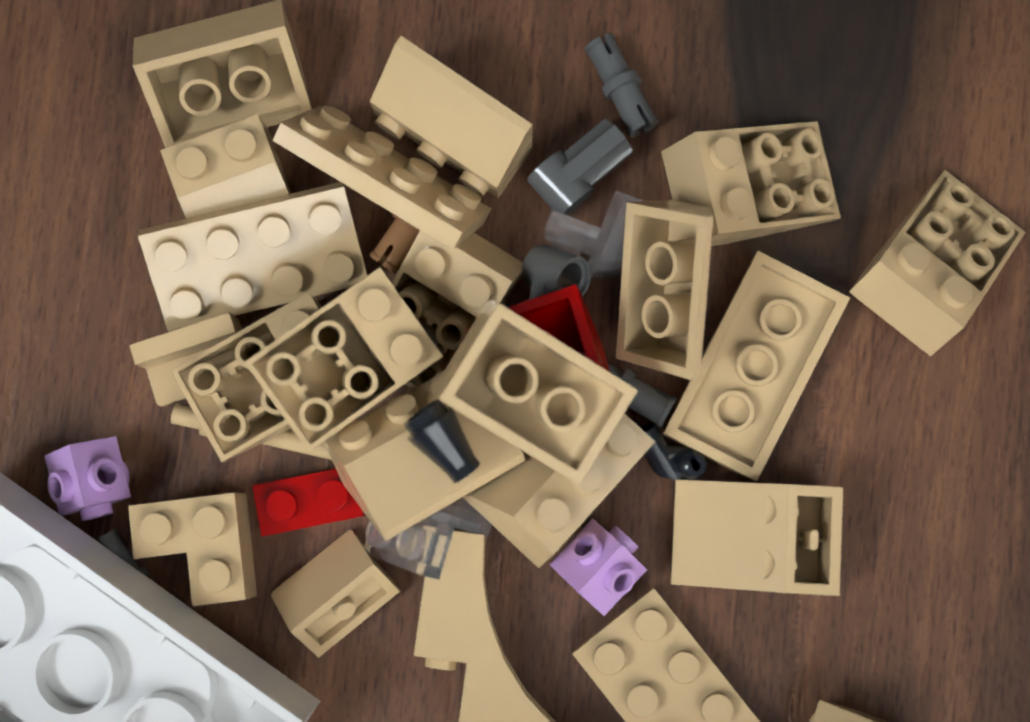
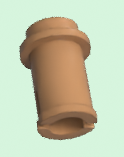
[369,214,420,274]

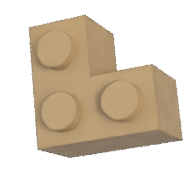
[128,493,257,606]

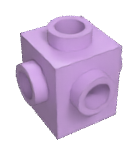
[45,436,131,521]
[550,518,647,616]

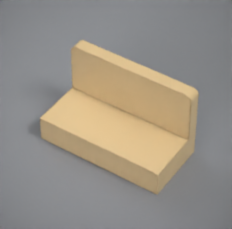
[129,312,242,407]
[271,530,400,658]

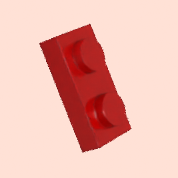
[252,469,366,537]

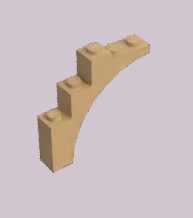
[414,527,557,722]

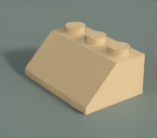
[133,0,313,148]
[370,36,533,198]
[616,200,713,381]
[324,370,525,541]
[463,413,655,568]

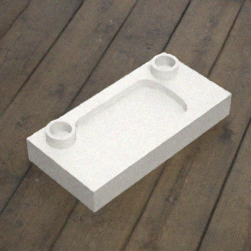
[0,472,321,722]

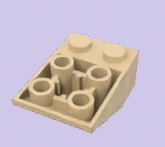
[661,121,841,246]
[849,170,1026,357]
[392,230,523,389]
[244,268,443,452]
[170,292,322,462]
[671,480,843,596]

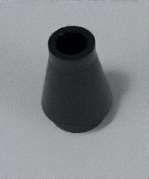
[403,399,481,483]

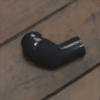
[641,423,707,480]

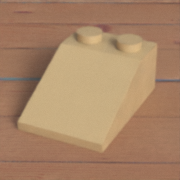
[160,114,292,219]
[431,300,638,485]

